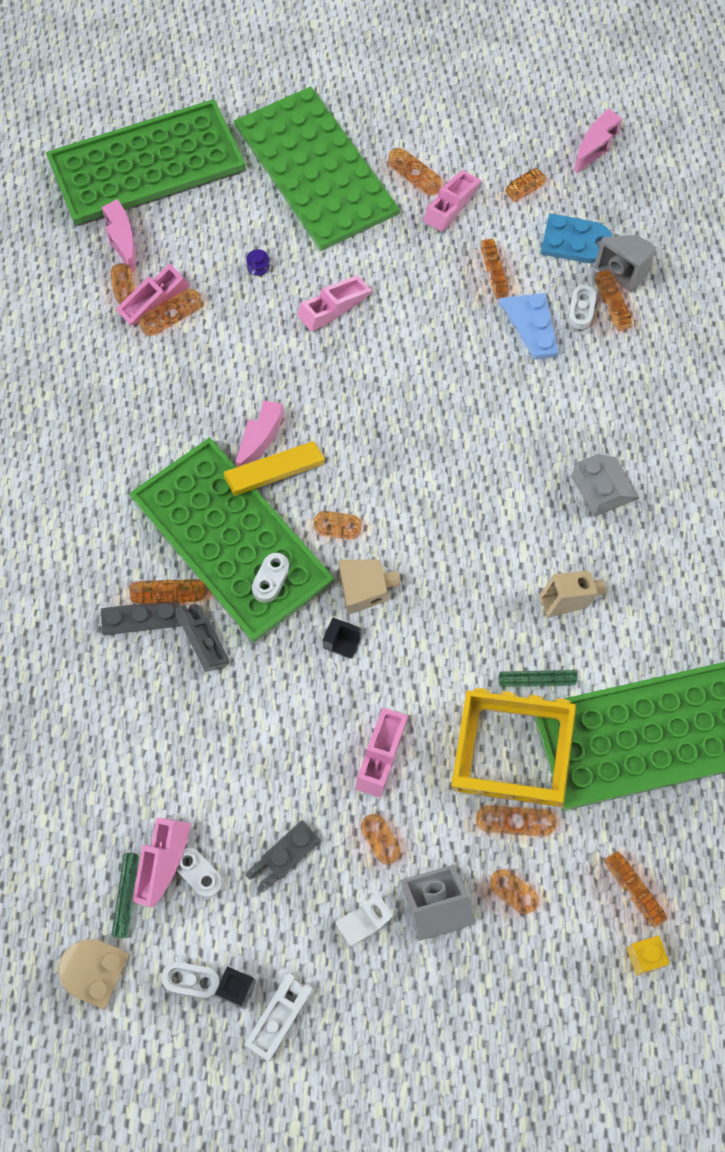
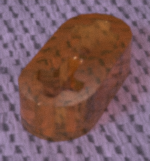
[505,168,547,202]
[111,263,135,304]
[314,511,361,540]
[361,814,400,865]
[489,869,539,915]

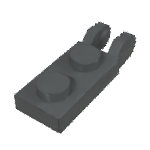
[175,604,230,672]
[245,820,321,893]

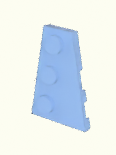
[498,293,559,360]

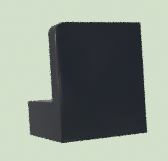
[322,617,362,659]
[215,966,256,1010]

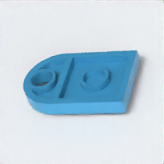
[540,213,613,263]

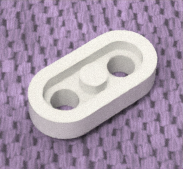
[568,285,596,329]
[252,553,289,603]
[176,848,222,898]
[162,962,220,999]

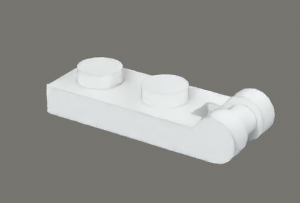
[244,973,314,1062]

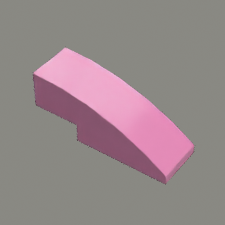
[574,108,622,173]
[423,170,481,232]
[102,199,136,272]
[116,263,191,326]
[297,275,372,332]
[236,400,284,467]
[355,708,408,798]
[132,817,191,907]

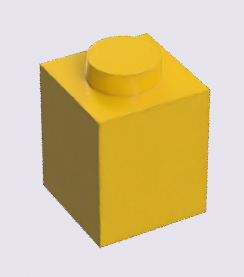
[626,935,670,976]

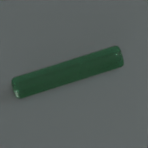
[498,670,577,687]
[112,853,139,939]

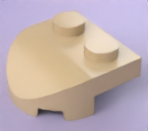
[58,939,129,1010]

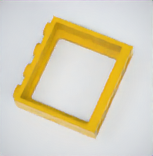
[451,688,576,808]

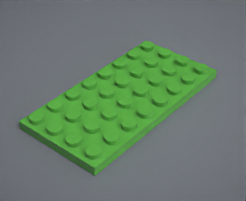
[234,86,400,251]
[46,99,246,225]
[129,437,335,643]
[534,662,725,812]

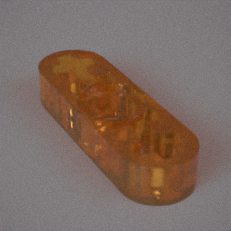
[388,148,442,196]
[480,238,509,299]
[595,270,632,331]
[139,289,202,336]
[129,579,206,604]
[475,805,557,837]
[604,851,667,928]

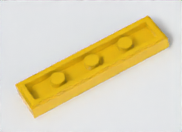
[224,441,325,496]

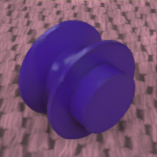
[246,249,270,276]

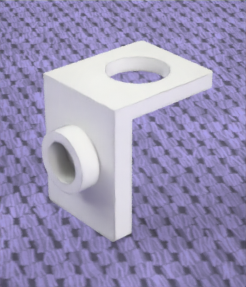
[336,893,393,947]

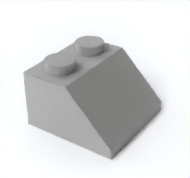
[594,235,657,293]
[571,454,639,517]
[400,865,474,941]

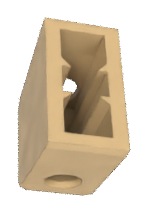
[338,559,400,615]
[539,571,606,618]

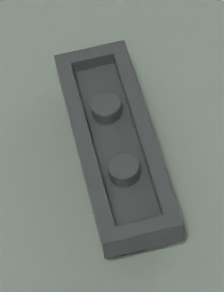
[101,599,181,635]

